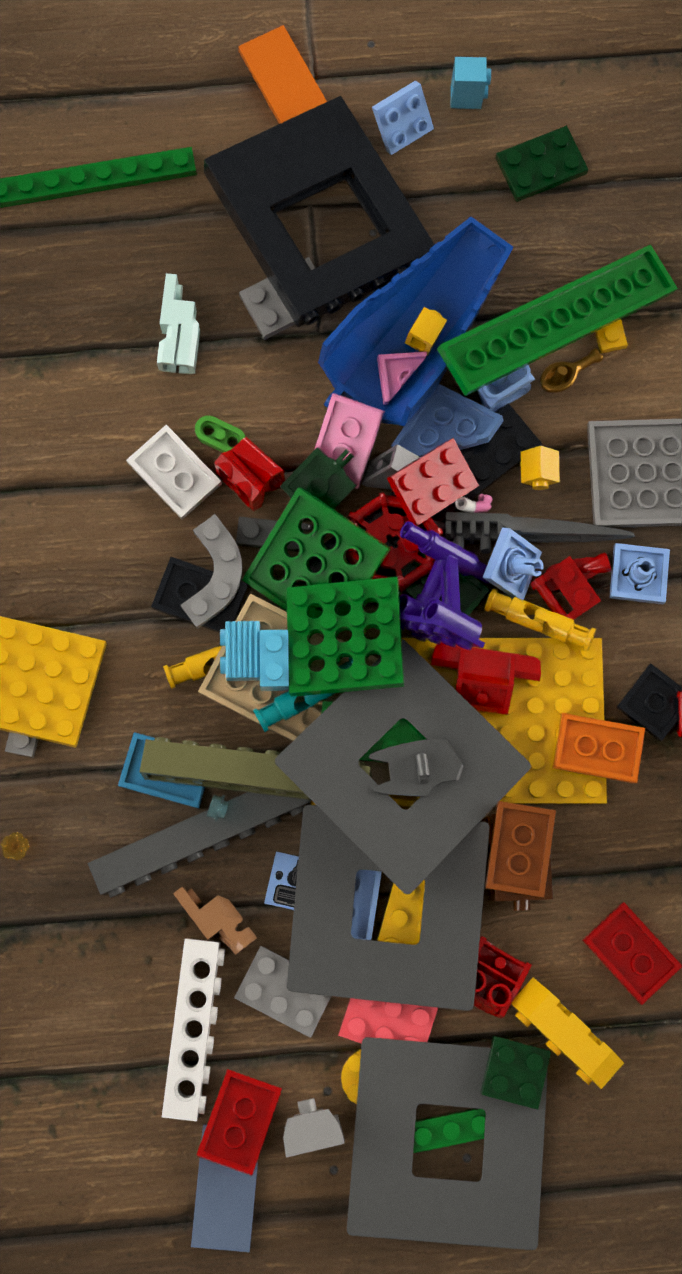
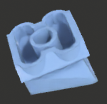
[477,365,535,412]

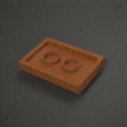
[485,801,556,898]

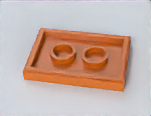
[552,713,645,784]

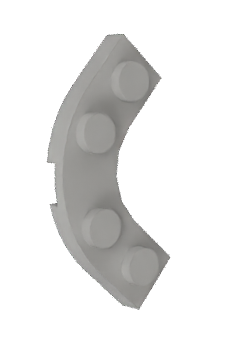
[181,514,242,629]

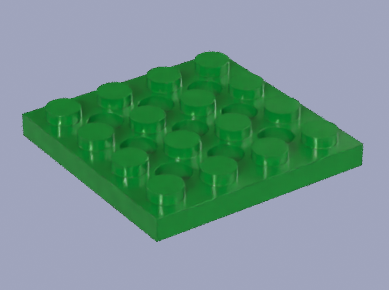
[242,488,391,619]
[286,577,404,697]

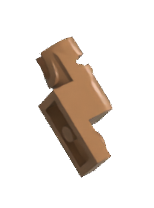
[173,887,257,955]

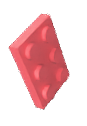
[338,998,438,1044]

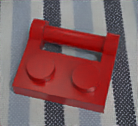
[529,556,601,620]

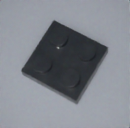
[616,663,682,741]

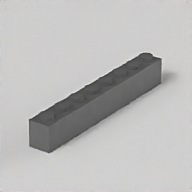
[87,792,311,898]

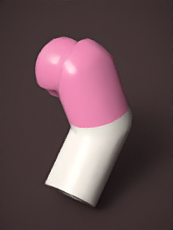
[455,493,493,513]

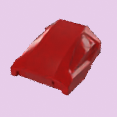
[474,936,532,1019]

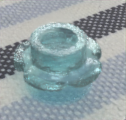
[207,795,229,822]

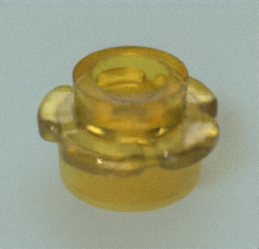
[1,832,29,860]

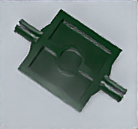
[280,447,357,509]

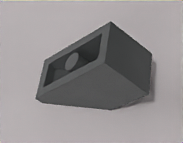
[362,444,420,490]

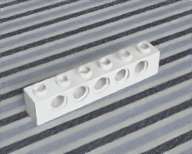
[162,938,225,1121]

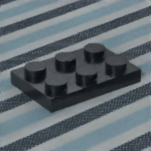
[151,557,248,633]

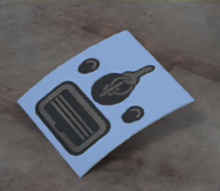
[264,851,299,910]

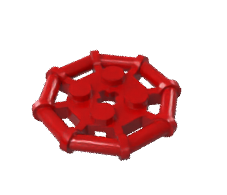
[346,492,443,592]

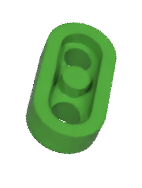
[195,416,245,453]

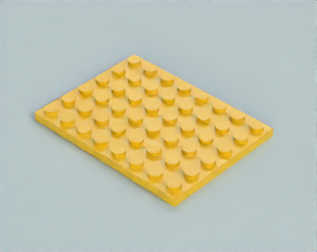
[389,638,607,804]

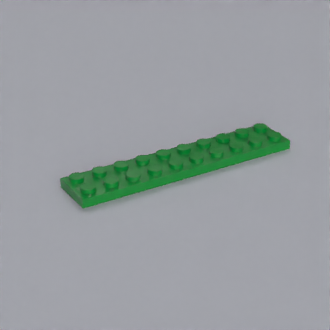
[437,244,678,396]

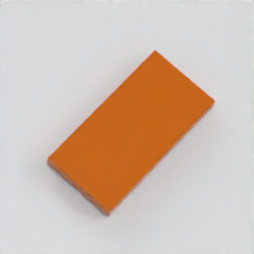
[238,25,327,124]

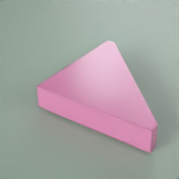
[377,352,427,405]

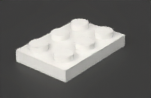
[126,425,222,520]

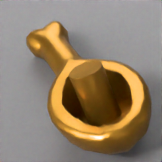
[539,348,603,393]

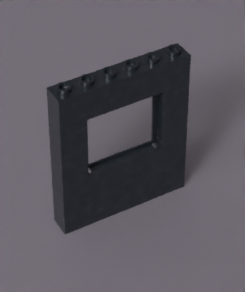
[204,96,435,327]

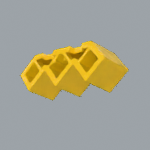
[511,977,624,1089]

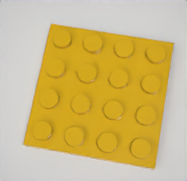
[0,616,107,748]

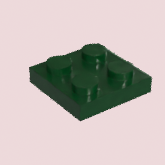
[480,1036,551,1110]

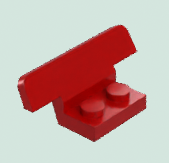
[431,643,541,715]

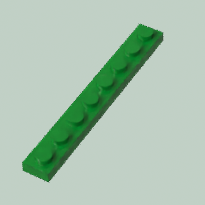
[0,147,197,208]

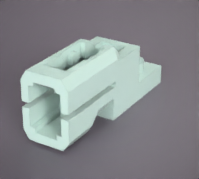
[157,273,200,374]

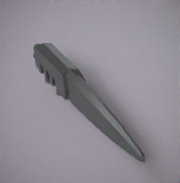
[434,512,635,554]

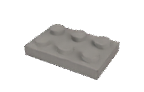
[239,257,315,340]
[234,946,331,1038]

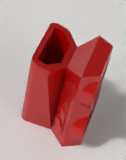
[214,437,285,511]

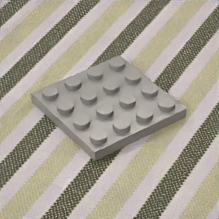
[587,419,682,528]

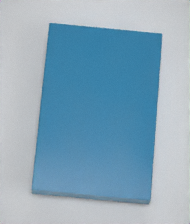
[118,732,205,809]

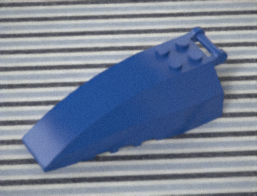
[318,217,514,426]

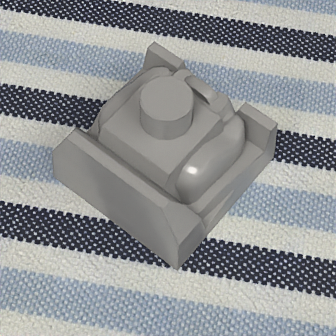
[283,1098,345,1158]

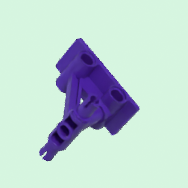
[399,521,490,650]

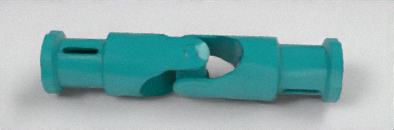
[253,657,353,732]

